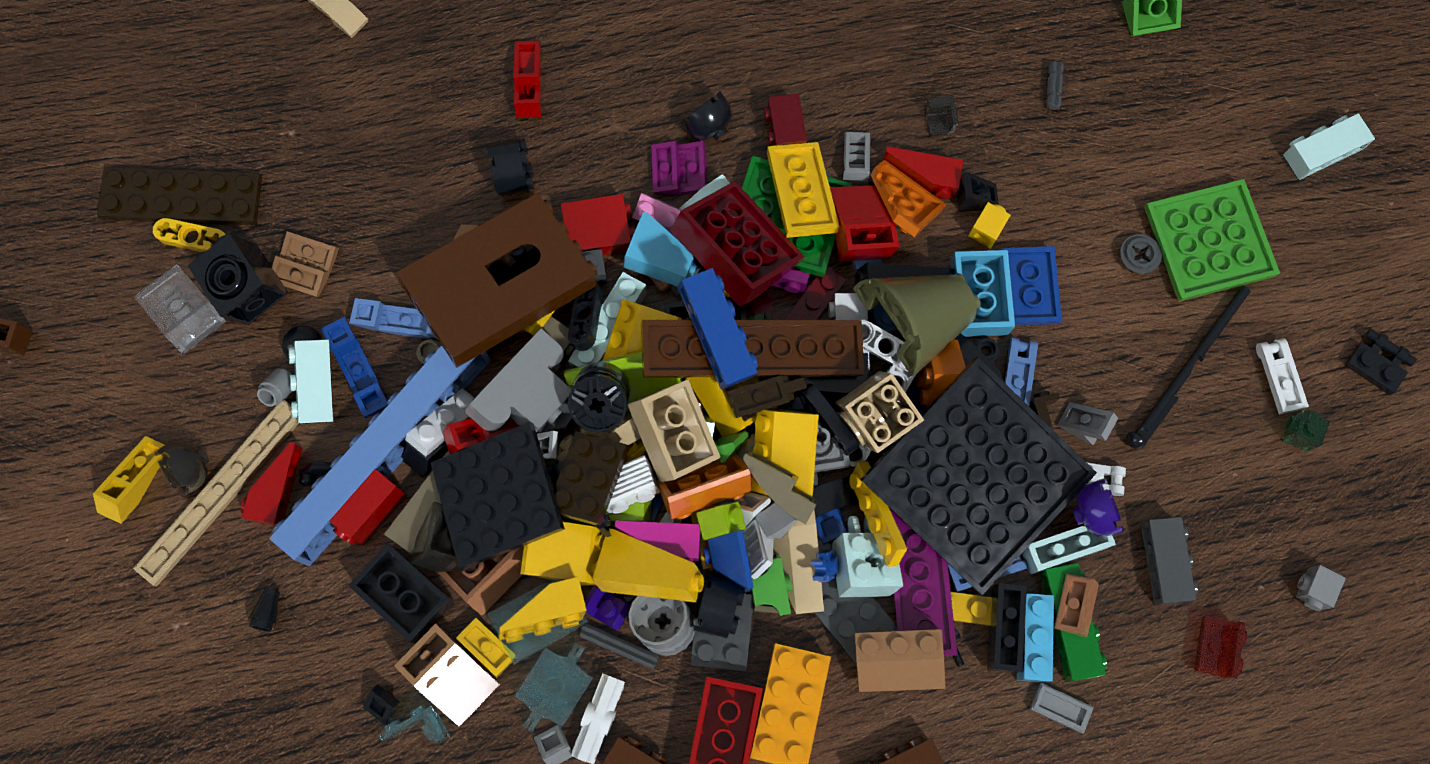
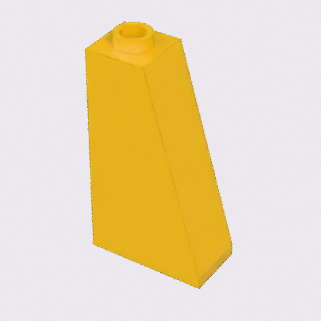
[592,529,704,602]

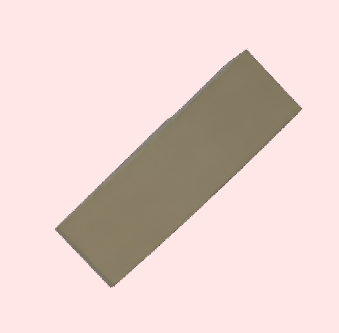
[743,450,819,525]

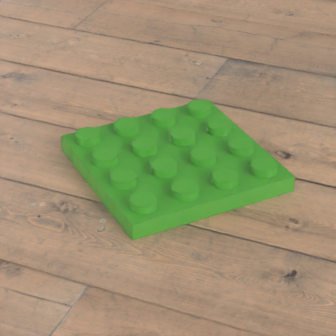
[1144,179,1280,302]

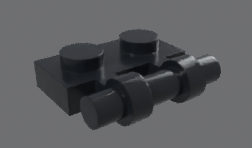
[1344,328,1417,395]

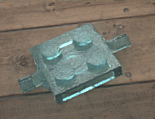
[514,643,594,733]

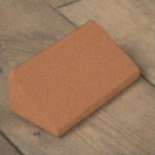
[1054,574,1099,637]

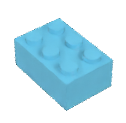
[949,250,1015,337]

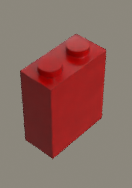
[561,194,635,256]
[329,469,408,546]

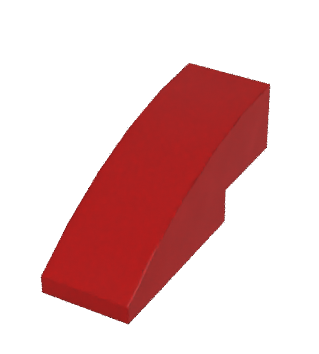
[513,41,542,118]
[442,417,519,455]

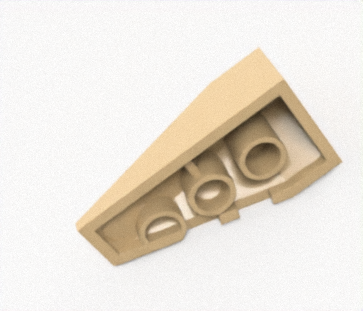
[764,502,824,615]

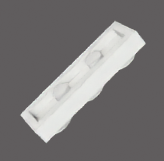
[405,388,475,457]

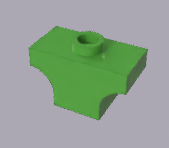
[751,554,792,616]

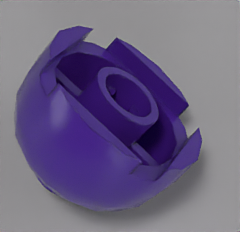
[1073,478,1124,537]

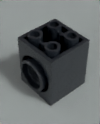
[188,233,289,325]

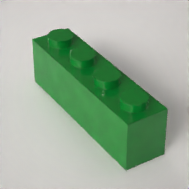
[1039,563,1107,682]

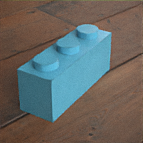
[1016,593,1054,683]

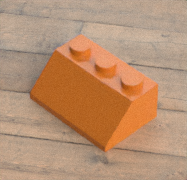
[657,453,751,519]

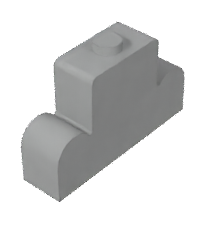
[465,329,571,432]

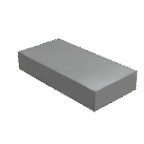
[1029,683,1094,734]

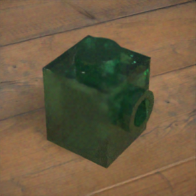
[1283,410,1330,452]

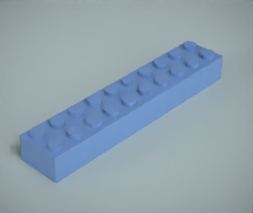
[269,346,491,566]

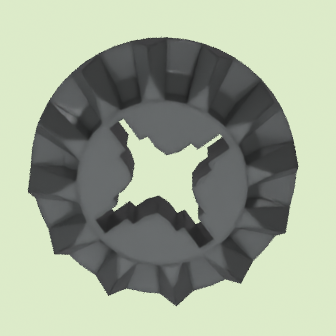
[1119,234,1162,275]

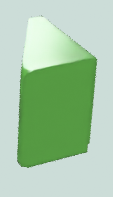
[714,431,748,463]

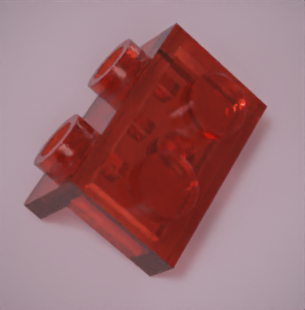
[1194,616,1247,680]

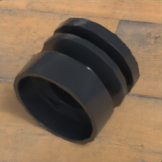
[568,362,631,432]

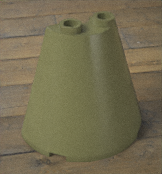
[853,273,980,376]

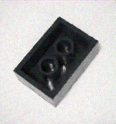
[348,543,455,644]

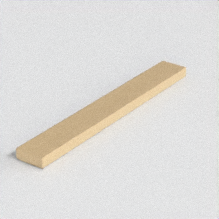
[133,400,299,587]

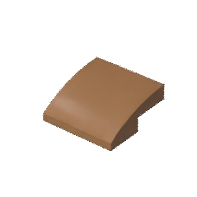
[272,231,339,297]

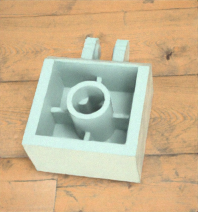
[832,516,903,597]

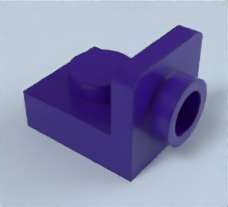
[585,585,631,631]

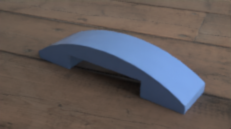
[349,298,437,339]

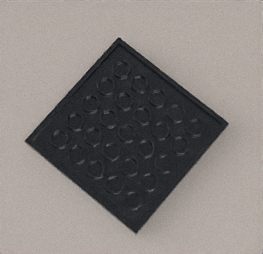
[860,357,1097,595]

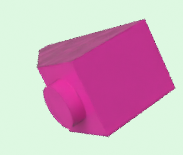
[615,521,700,562]

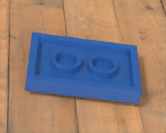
[1002,246,1062,326]

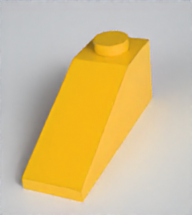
[93,436,170,524]

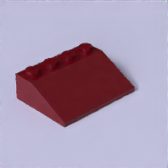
[670,181,805,308]

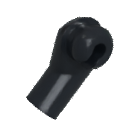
[298,461,332,486]

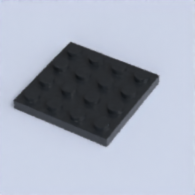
[431,422,565,569]

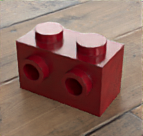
[764,93,807,146]

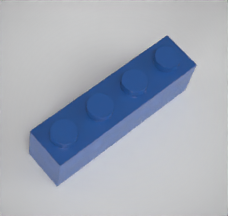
[677,268,758,390]

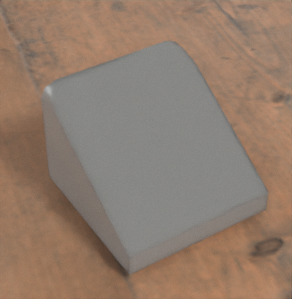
[755,503,797,539]
[534,724,573,764]

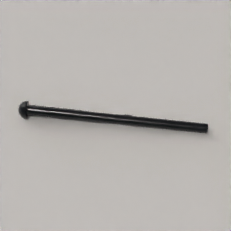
[1126,286,1251,449]

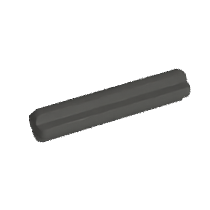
[579,623,659,669]

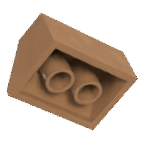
[855,629,946,692]

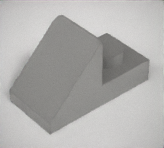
[1057,402,1118,445]

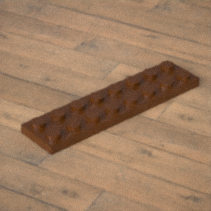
[641,320,865,378]

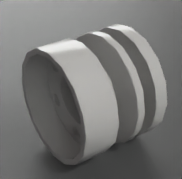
[629,596,696,656]

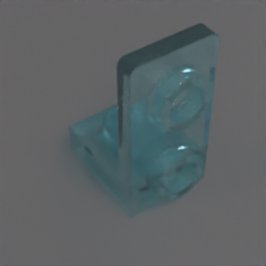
[379,705,450,743]

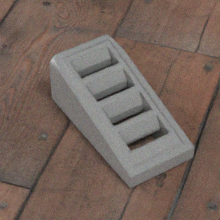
[843,132,870,185]

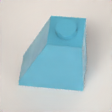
[624,212,697,286]

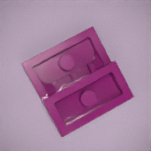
[651,141,708,195]

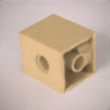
[835,371,924,453]

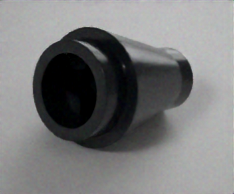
[248,588,280,632]

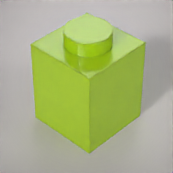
[696,502,746,541]

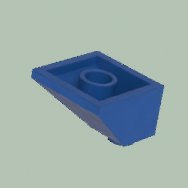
[703,530,754,592]

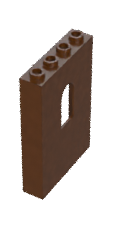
[396,193,598,368]

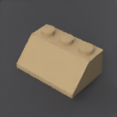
[627,379,721,482]

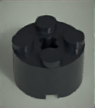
[488,139,534,196]
[693,575,745,639]

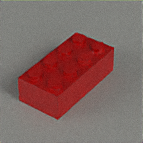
[689,677,763,764]

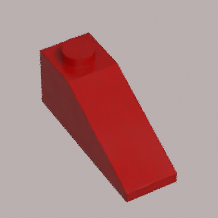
[883,146,963,199]
[241,442,303,526]

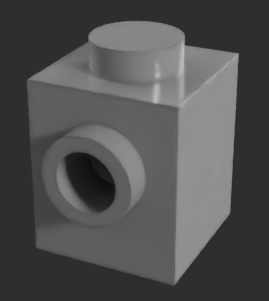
[1296,565,1346,611]

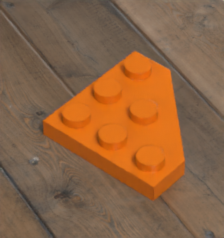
[870,160,946,237]

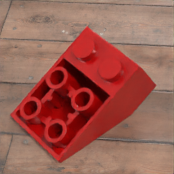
[830,185,899,262]

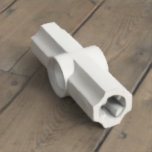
[571,673,625,764]

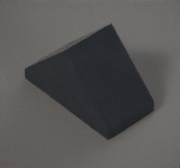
[957,172,999,212]

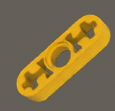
[153,218,226,252]

